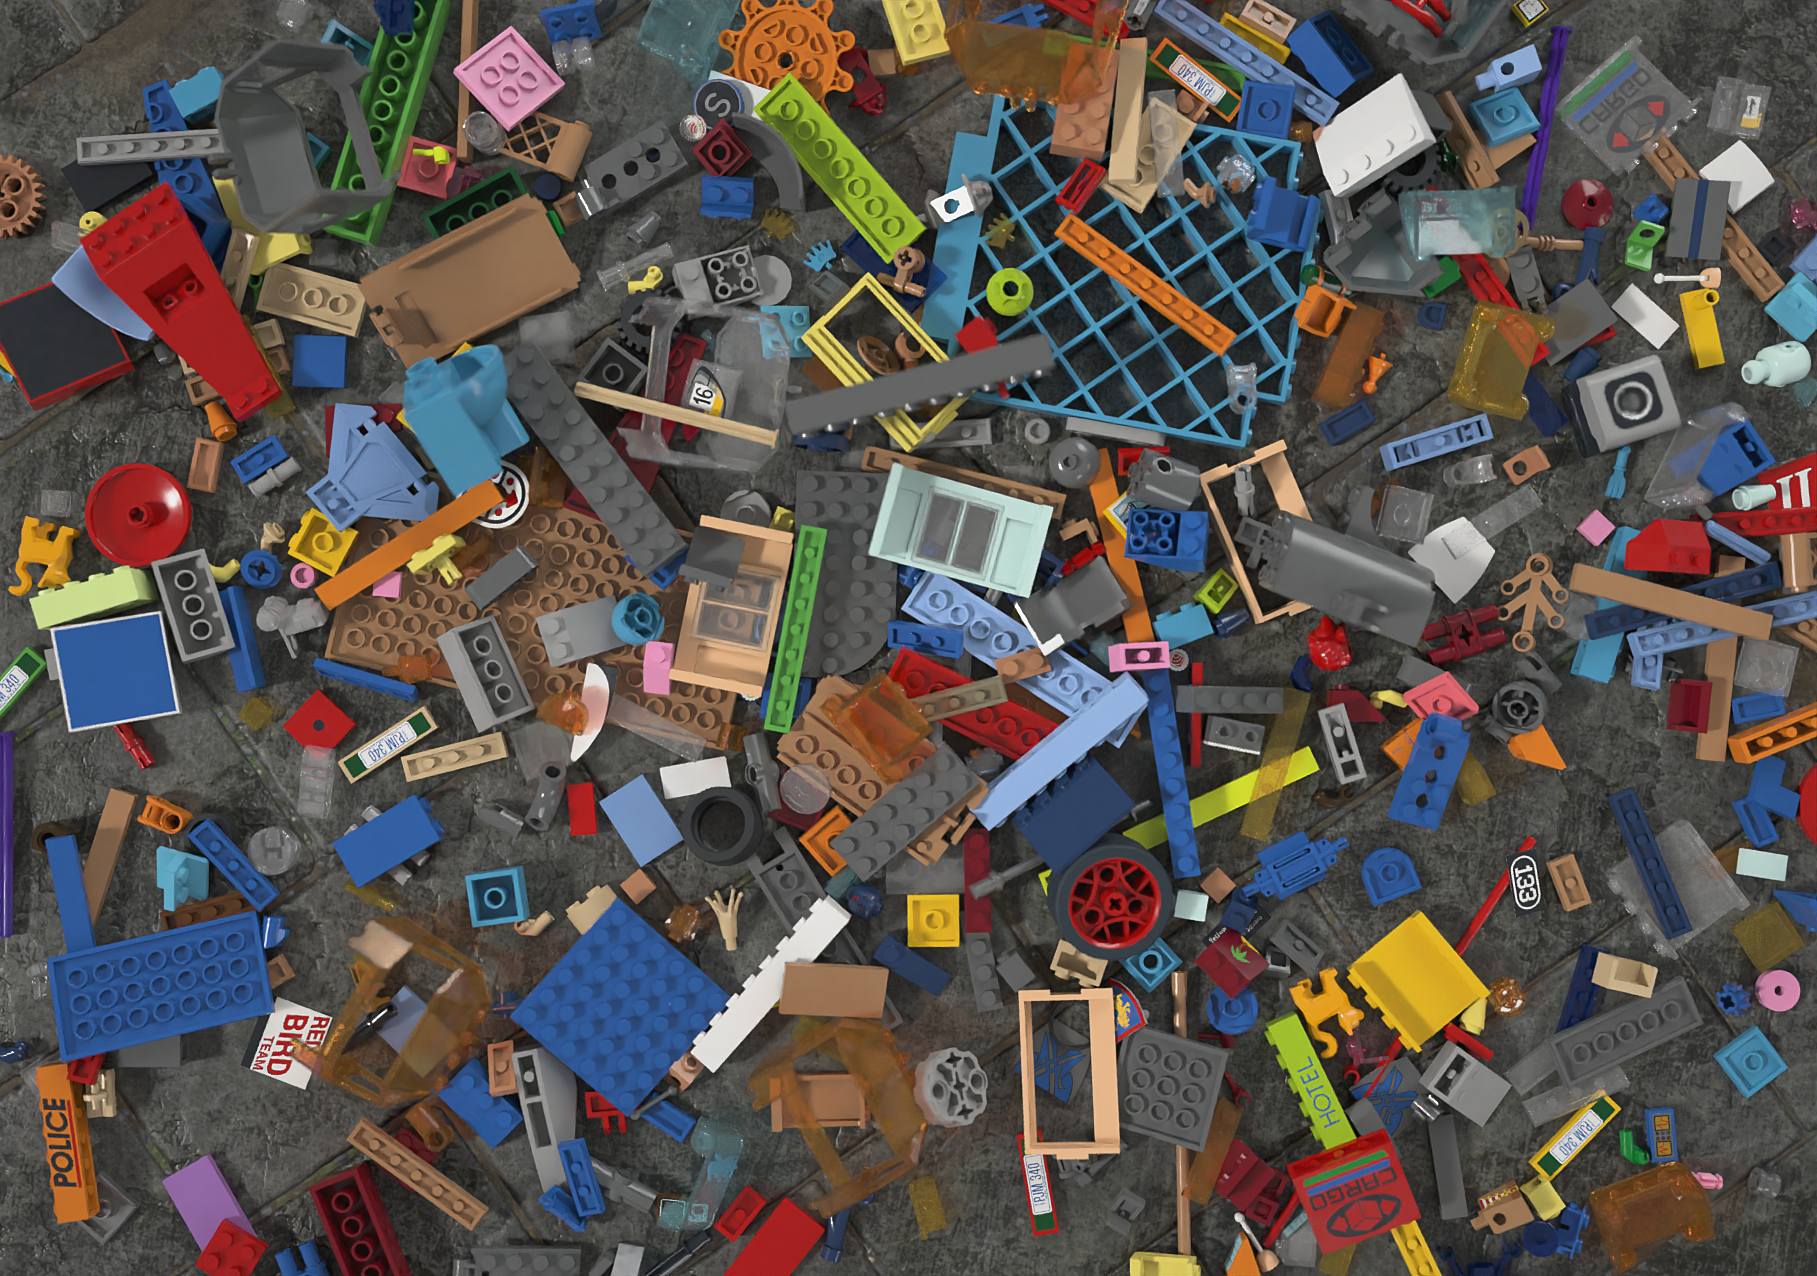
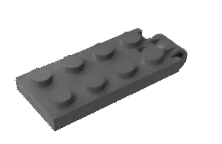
[453,1245,581,1276]

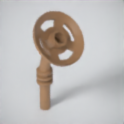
[1479,208,1584,259]
[842,335,900,440]

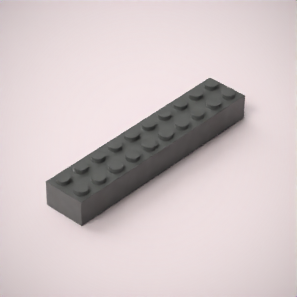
[784,334,1056,439]
[503,338,689,579]

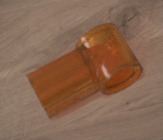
[405,1100,454,1152]

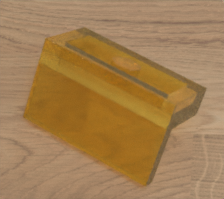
[909,1175,947,1240]

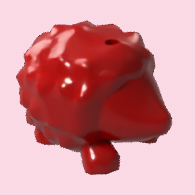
[1306,616,1353,671]

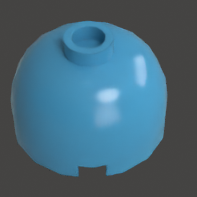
[611,592,665,646]

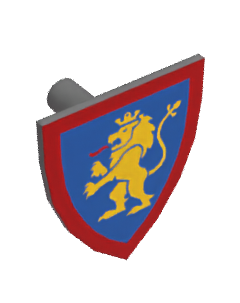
[1107,978,1149,1044]

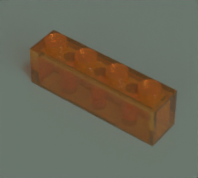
[1311,301,1385,411]

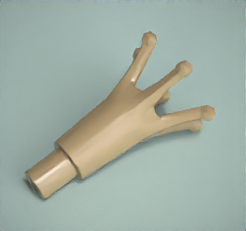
[705,888,744,950]

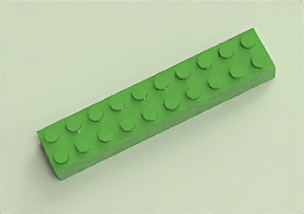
[322,0,452,248]

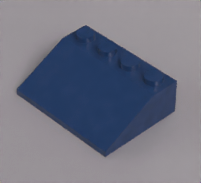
[1011,751,1137,876]

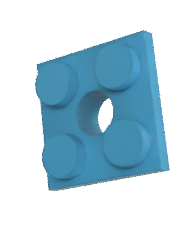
[1118,937,1183,993]

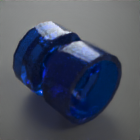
[1523,1218,1558,1258]

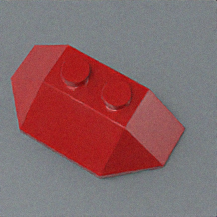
[1624,519,1712,575]

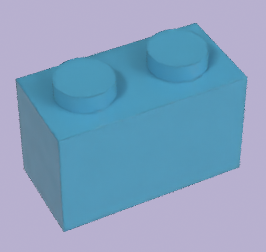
[168,66,225,125]
[1151,601,1214,650]

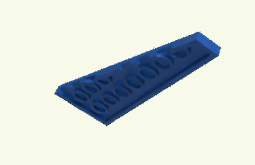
[142,79,232,291]

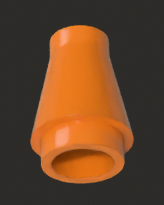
[205,401,237,441]

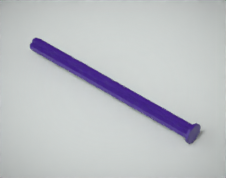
[1518,26,1572,231]
[0,732,16,938]

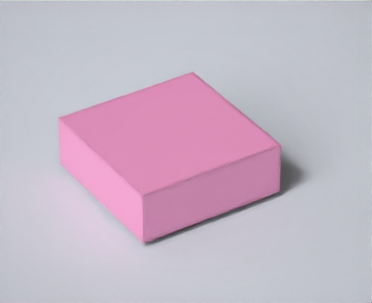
[1576,510,1615,546]
[373,571,403,598]

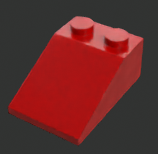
[954,315,1010,400]

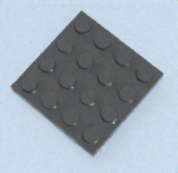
[1117,1026,1229,1153]

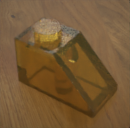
[1455,749,1496,806]

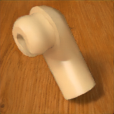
[514,911,554,936]

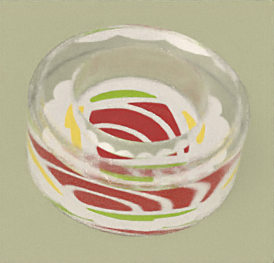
[680,114,707,142]

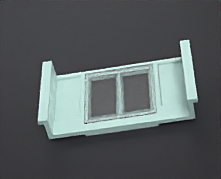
[868,462,1054,598]

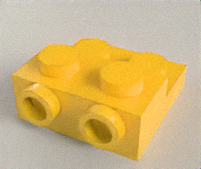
[288,508,360,577]

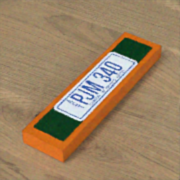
[1149,37,1241,123]

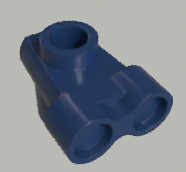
[492,991,525,1019]

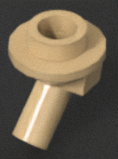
[261,522,285,554]

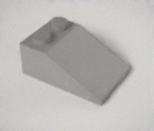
[536,595,628,668]

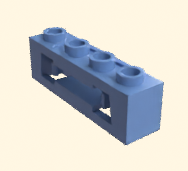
[1379,413,1493,472]

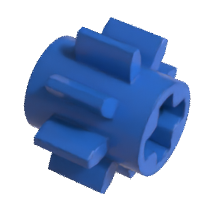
[1716,983,1752,1016]

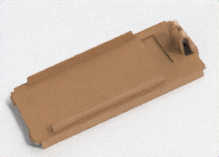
[357,193,581,369]
[777,674,990,866]

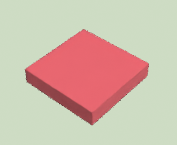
[397,136,460,201]
[1403,671,1479,721]

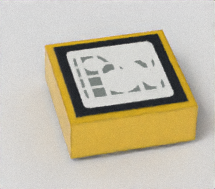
[1511,0,1549,28]

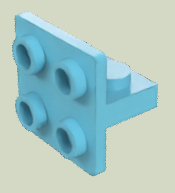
[1764,272,1817,343]
[157,846,209,912]

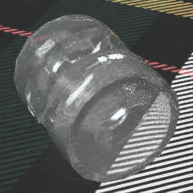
[552,35,596,77]
[463,111,506,155]

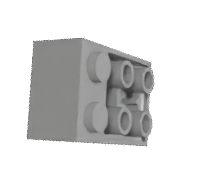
[672,245,764,321]
[1418,1040,1512,1127]

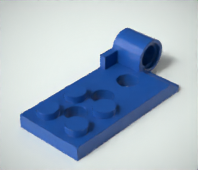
[1387,712,1470,831]

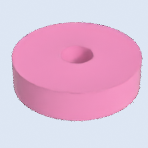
[1755,969,1800,1011]

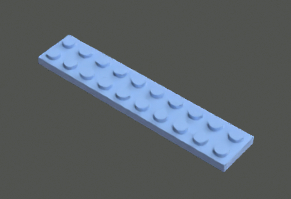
[901,570,1142,748]

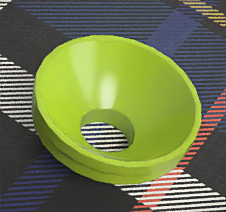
[986,268,1034,316]

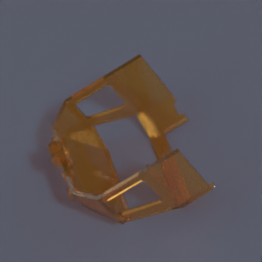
[943,0,1129,112]
[290,915,490,1108]
[747,1017,930,1219]

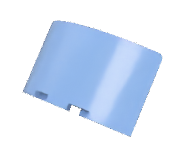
[52,245,155,341]

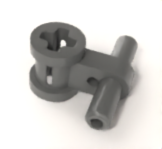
[1052,1153,1100,1179]

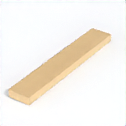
[1108,37,1148,184]

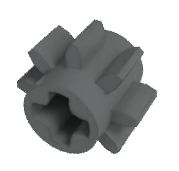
[1411,1092,1444,1125]

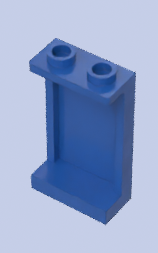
[332,795,445,888]

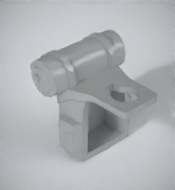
[256,595,330,659]

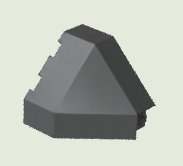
[1324,187,1445,297]

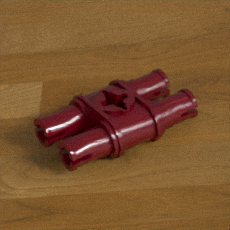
[1421,604,1507,666]

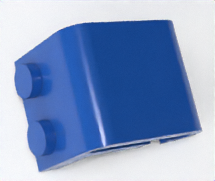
[1246,176,1320,252]

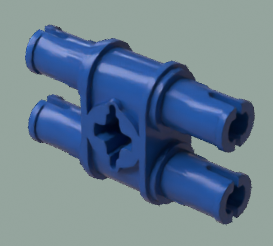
[274,1239,330,1276]

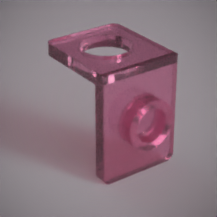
[1347,1028,1390,1066]

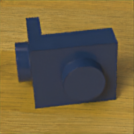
[1035,548,1065,592]
[1220,887,1258,933]

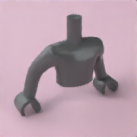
[1441,0,1485,41]

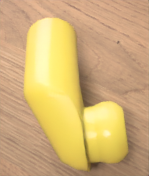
[628,266,663,294]
[209,559,240,583]
[1369,690,1408,709]

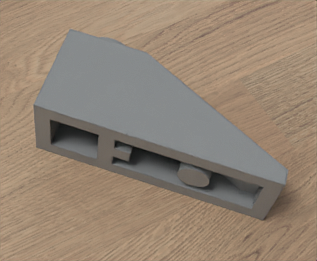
[1318,703,1367,784]

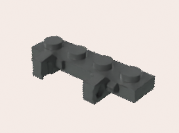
[1233,516,1273,570]

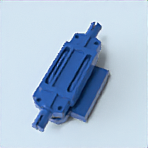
[1242,830,1349,900]

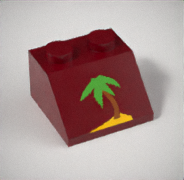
[1194,928,1270,1001]

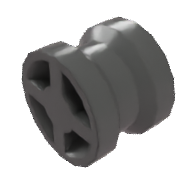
[1747,1167,1781,1199]

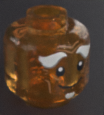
[664,903,703,943]
[1487,977,1527,1017]

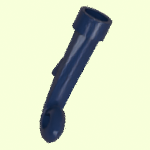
[1551,227,1607,302]
[821,1181,876,1263]

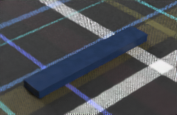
[1607,787,1693,940]

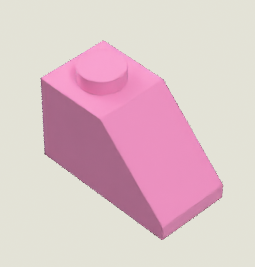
[643,641,676,695]

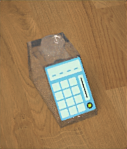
[1276,1210,1317,1267]

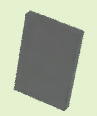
[1528,278,1618,367]

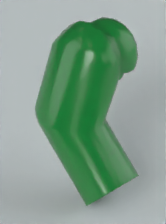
[1619,1129,1649,1165]

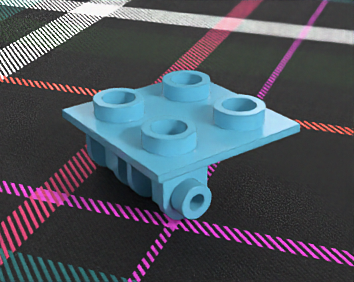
[761,305,812,360]

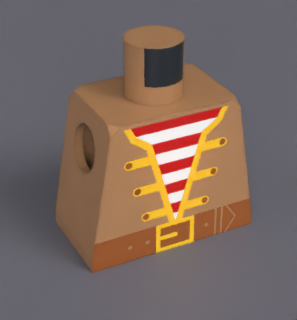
[1468,1179,1534,1234]

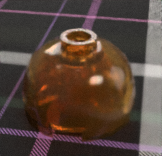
[535,690,589,737]

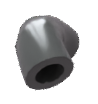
[525,761,566,831]

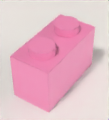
[1108,642,1170,672]

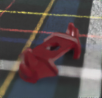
[838,45,887,116]

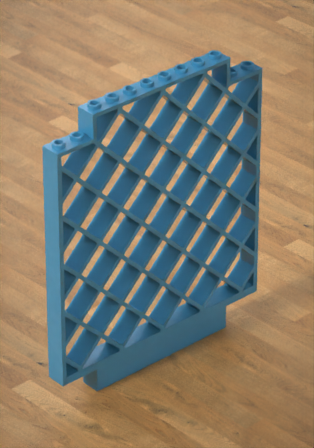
[920,87,1324,450]

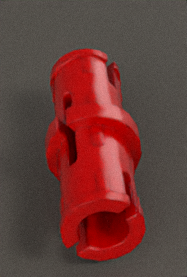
[113,722,156,771]

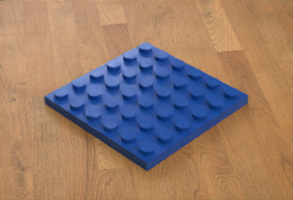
[510,897,731,1117]

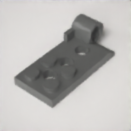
[574,120,689,222]

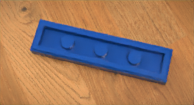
[313,658,419,702]
[188,818,280,912]

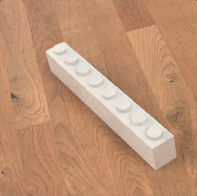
[690,895,852,1073]

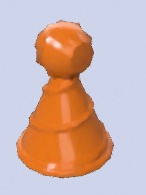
[1363,353,1393,394]

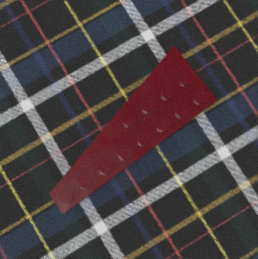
[562,333,708,522]

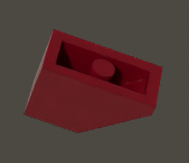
[1327,685,1384,722]

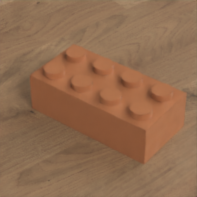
[1050,42,1120,162]

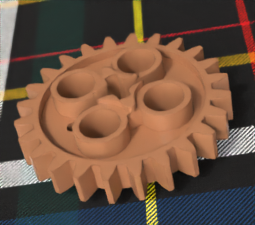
[0,154,47,240]

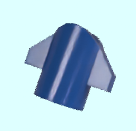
[261,915,290,948]

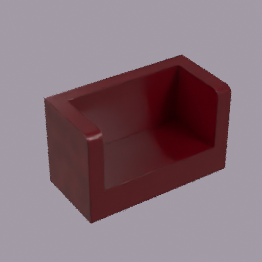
[1666,679,1713,734]

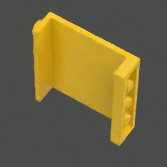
[1346,910,1491,1053]

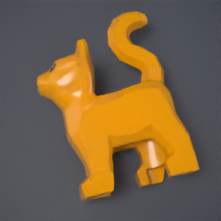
[8,516,81,596]
[1289,967,1364,1059]

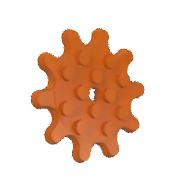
[718,0,855,116]

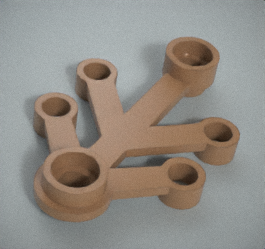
[1497,553,1571,653]

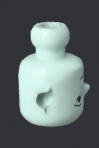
[1741,341,1811,387]

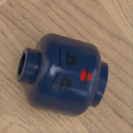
[844,882,884,921]

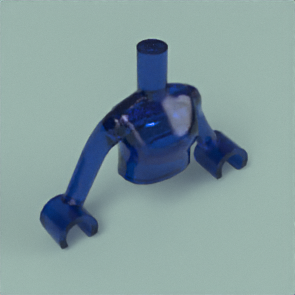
[1436,1242,1522,1276]

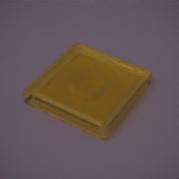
[1731,901,1805,973]

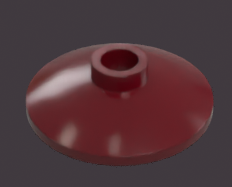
[1561,179,1613,231]

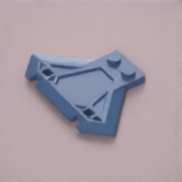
[306,403,440,533]

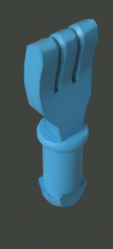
[1605,444,1631,499]

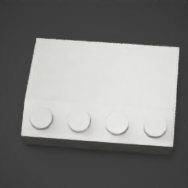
[1312,73,1436,199]

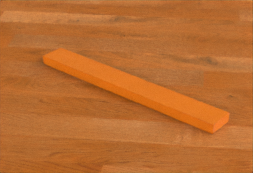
[1054,212,1237,357]
[1089,448,1155,644]
[314,478,505,611]

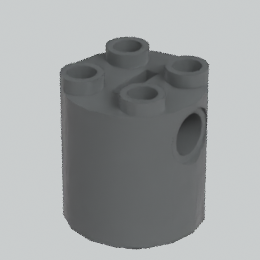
[1126,448,1201,511]

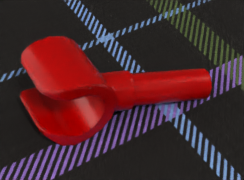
[1342,1047,1366,1084]

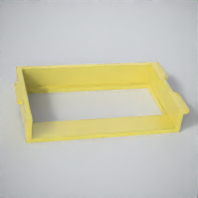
[801,272,977,453]

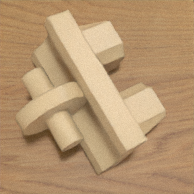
[83,1068,117,1118]

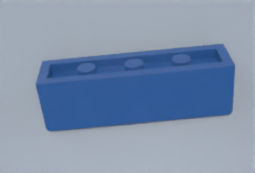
[218,586,266,693]

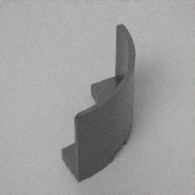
[732,112,806,213]
[1014,556,1134,656]

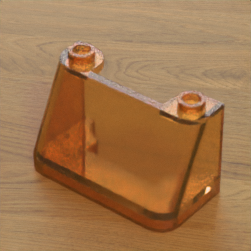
[1589,1162,1715,1273]

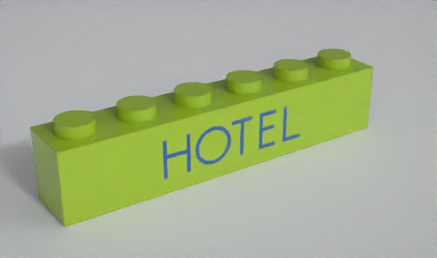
[1264,1011,1356,1152]

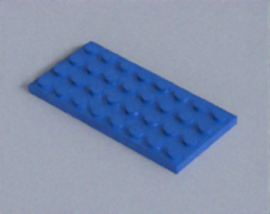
[47,910,275,1062]

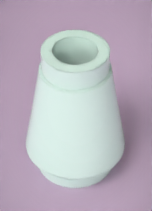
[1732,484,1776,511]

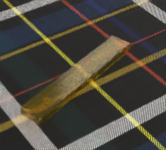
[1240,686,1311,842]

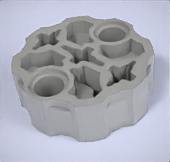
[913,1047,988,1128]

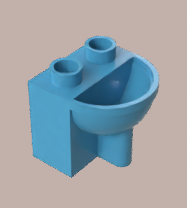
[404,345,530,496]

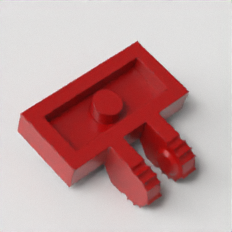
[585,1089,640,1135]

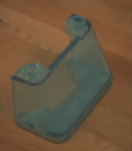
[1398,186,1515,261]
[656,1116,744,1231]

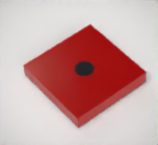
[282,689,357,762]

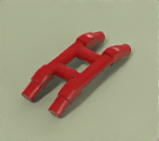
[1388,0,1451,38]

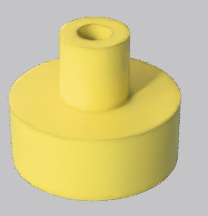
[79,211,108,235]

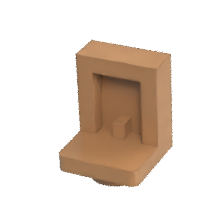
[1057,518,1099,545]

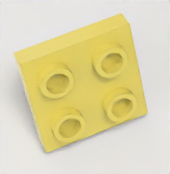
[407,534,468,585]

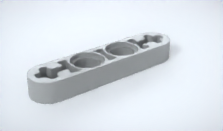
[1065,417,1166,447]

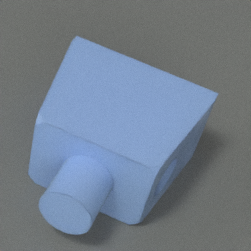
[1475,44,1542,94]

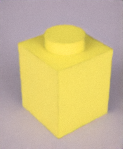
[1519,1174,1566,1221]

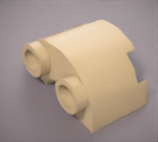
[566,884,617,935]
[1050,939,1108,988]

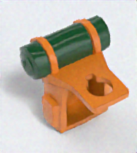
[1293,264,1357,338]

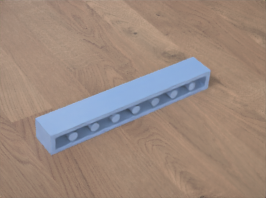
[969,671,1149,830]

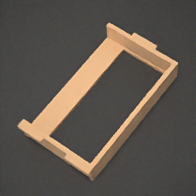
[1200,439,1312,624]
[1019,988,1120,1159]

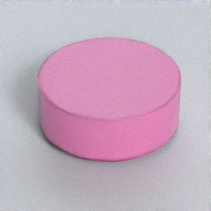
[290,563,319,589]

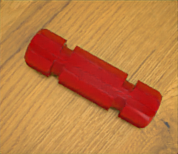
[1060,541,1106,576]

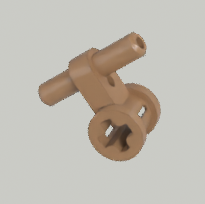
[877,246,926,297]

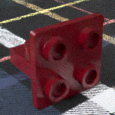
[1204,1138,1276,1211]

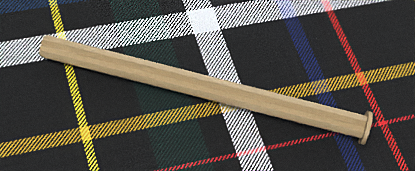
[574,382,780,450]

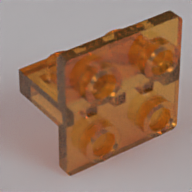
[516,447,568,510]

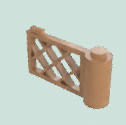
[480,111,593,182]
[1780,533,1817,592]

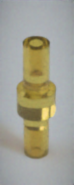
[344,881,395,912]

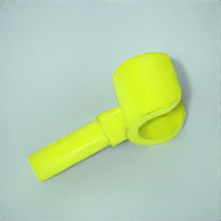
[413,146,450,164]

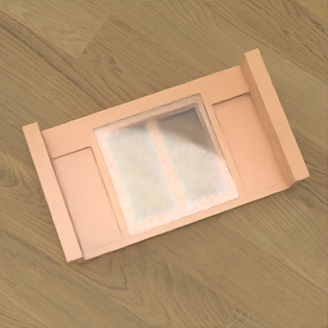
[668,515,794,697]

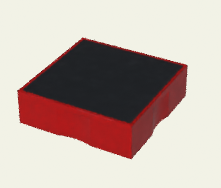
[0,282,135,412]

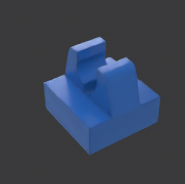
[1631,193,1671,231]

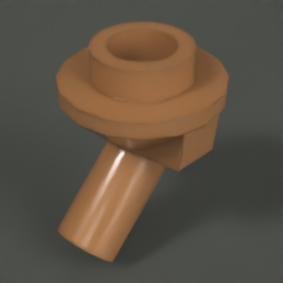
[1181,178,1216,208]

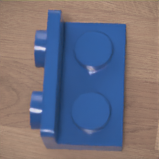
[700,175,754,220]

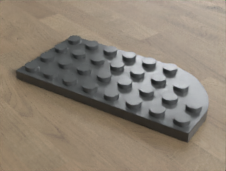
[794,470,897,678]

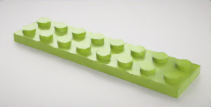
[753,72,927,265]

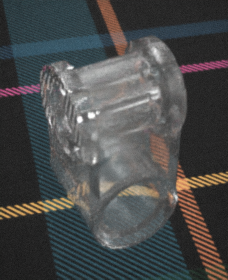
[1226,362,1257,414]
[1443,454,1497,487]

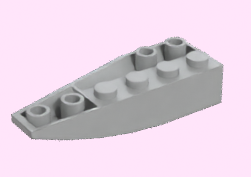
[511,1043,578,1195]

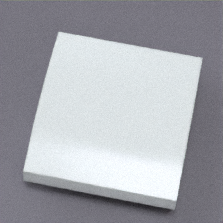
[1698,140,1774,214]

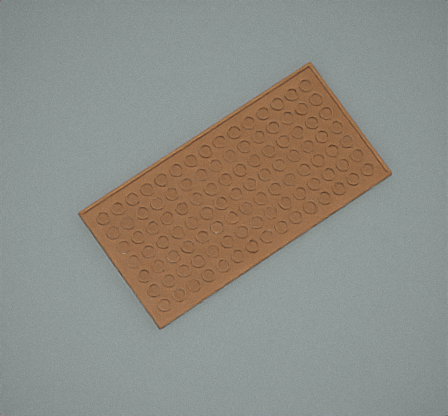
[324,471,765,751]

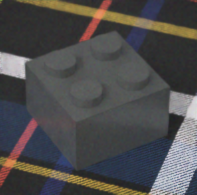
[577,337,653,414]

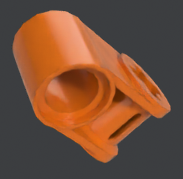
[137,795,193,834]

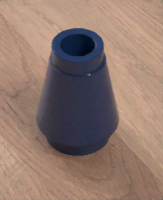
[1563,346,1602,383]
[1210,607,1250,640]

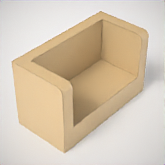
[1591,952,1658,998]

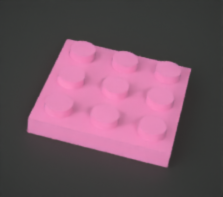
[453,26,565,132]

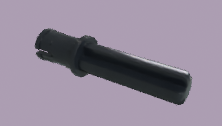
[334,1002,398,1055]
[645,1227,714,1276]

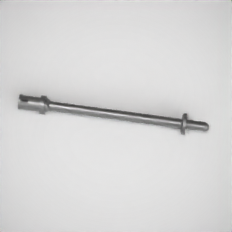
[969,797,1154,901]

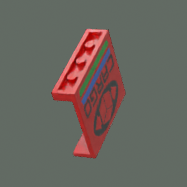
[1286,1128,1421,1255]

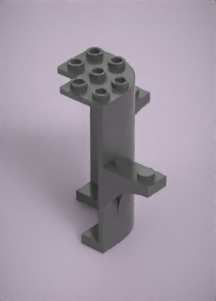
[1258,484,1435,648]

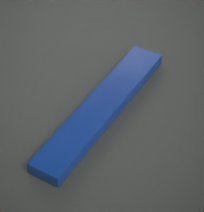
[45,834,97,954]

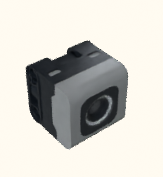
[1561,355,1680,458]

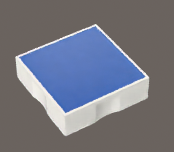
[50,611,183,733]

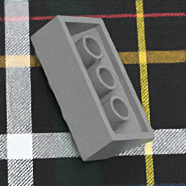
[151,548,235,664]
[436,615,535,733]

